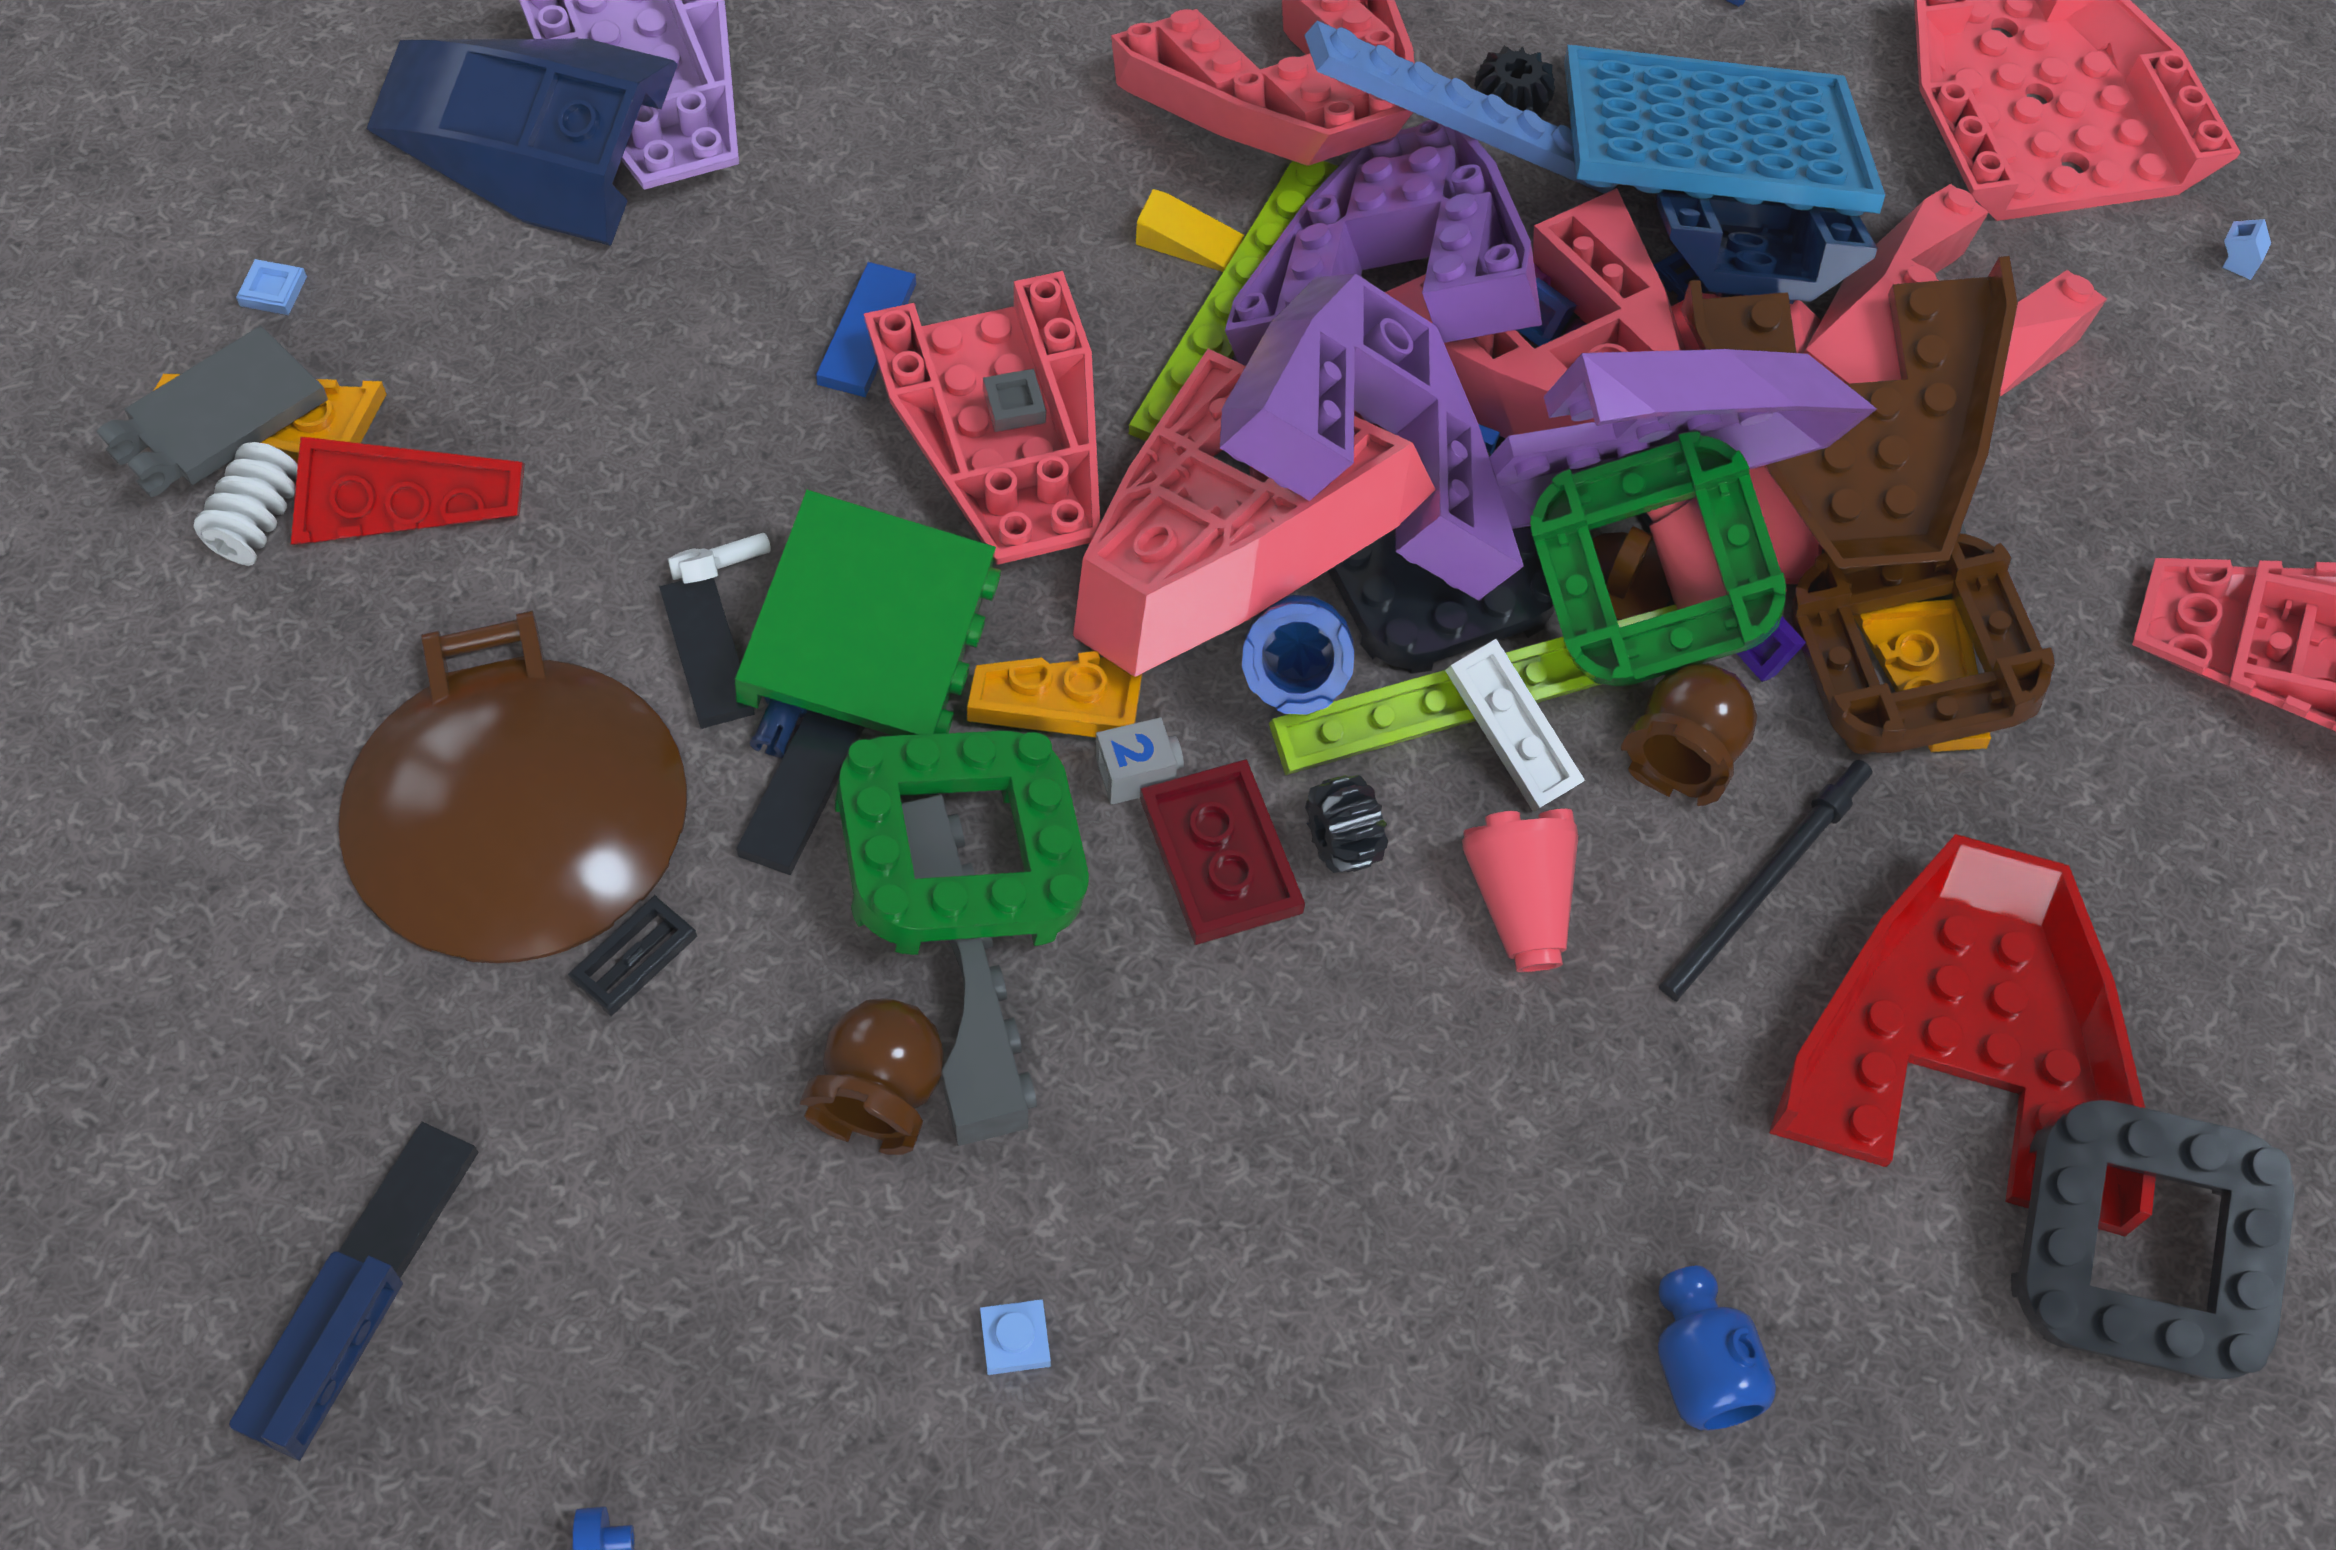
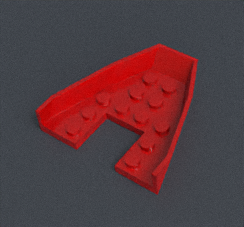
[1769,834,2156,1237]

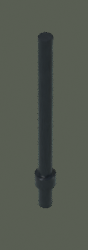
[1659,760,1873,1002]

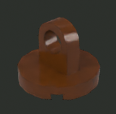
[1592,526,1672,621]

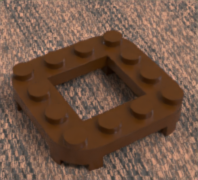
[1791,530,2055,754]

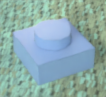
[980,1299,1051,1375]

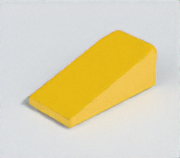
[1136,189,1244,272]

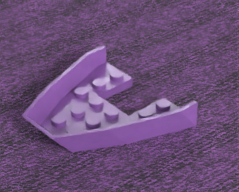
[1489,349,1877,529]

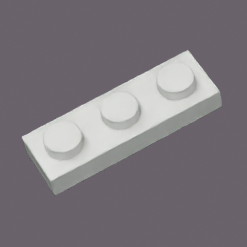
[1445,639,1585,812]

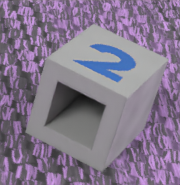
[1095,717,1184,805]

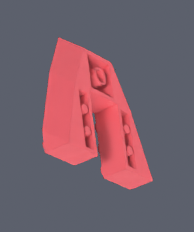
[1111,0,1415,166]
[1385,188,1686,438]

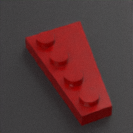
[291,436,525,545]

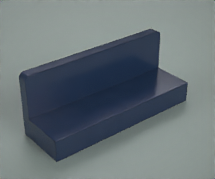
[229,1251,403,1461]

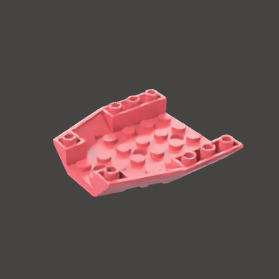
[1914,0,2241,221]

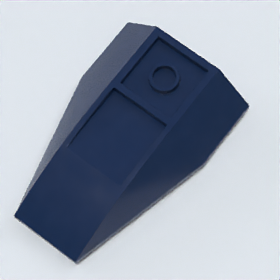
[366,39,678,246]

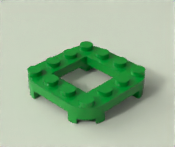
[1530,432,1786,686]
[835,731,1089,955]

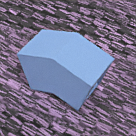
[2222,219,2271,280]

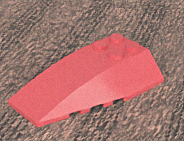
[2132,558,2336,731]

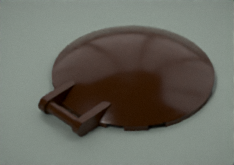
[339,610,687,963]

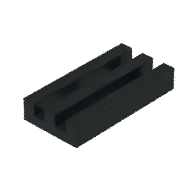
[568,895,697,1017]

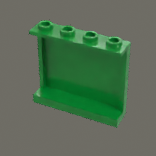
[735,490,1002,736]

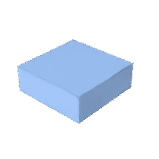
[236,259,307,315]

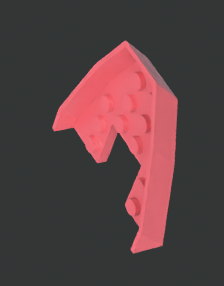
[1073,349,1436,677]

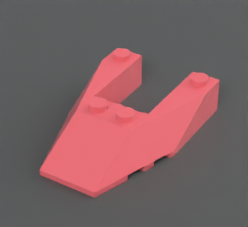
[1803,184,2107,396]

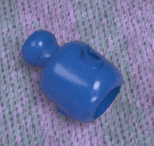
[1658,1266,1776,1430]

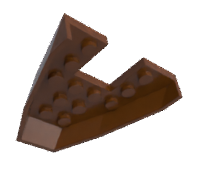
[1681,256,2018,569]

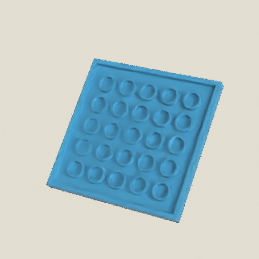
[1564,44,1885,216]

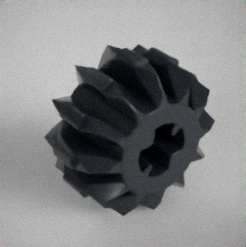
[1474,45,1555,118]
[1305,775,1388,873]

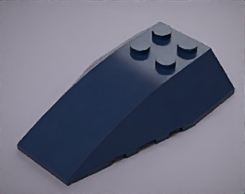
[1656,189,1878,304]

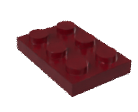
[1140,759,1305,945]

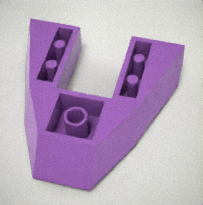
[1225,120,1542,366]
[1220,273,1524,601]

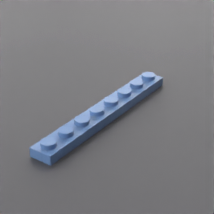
[1304,20,1618,194]

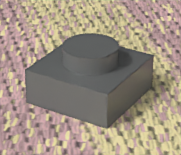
[983,369,1046,432]

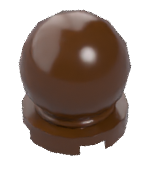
[1621,663,1758,806]
[800,998,944,1155]

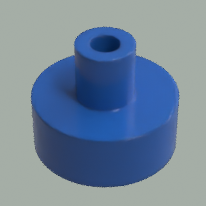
[573,1506,635,1550]

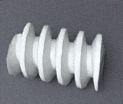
[193,442,298,566]

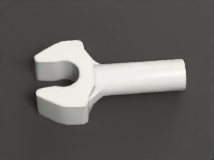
[668,533,771,584]

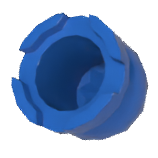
[1242,595,1354,715]

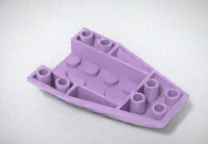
[519,0,739,190]

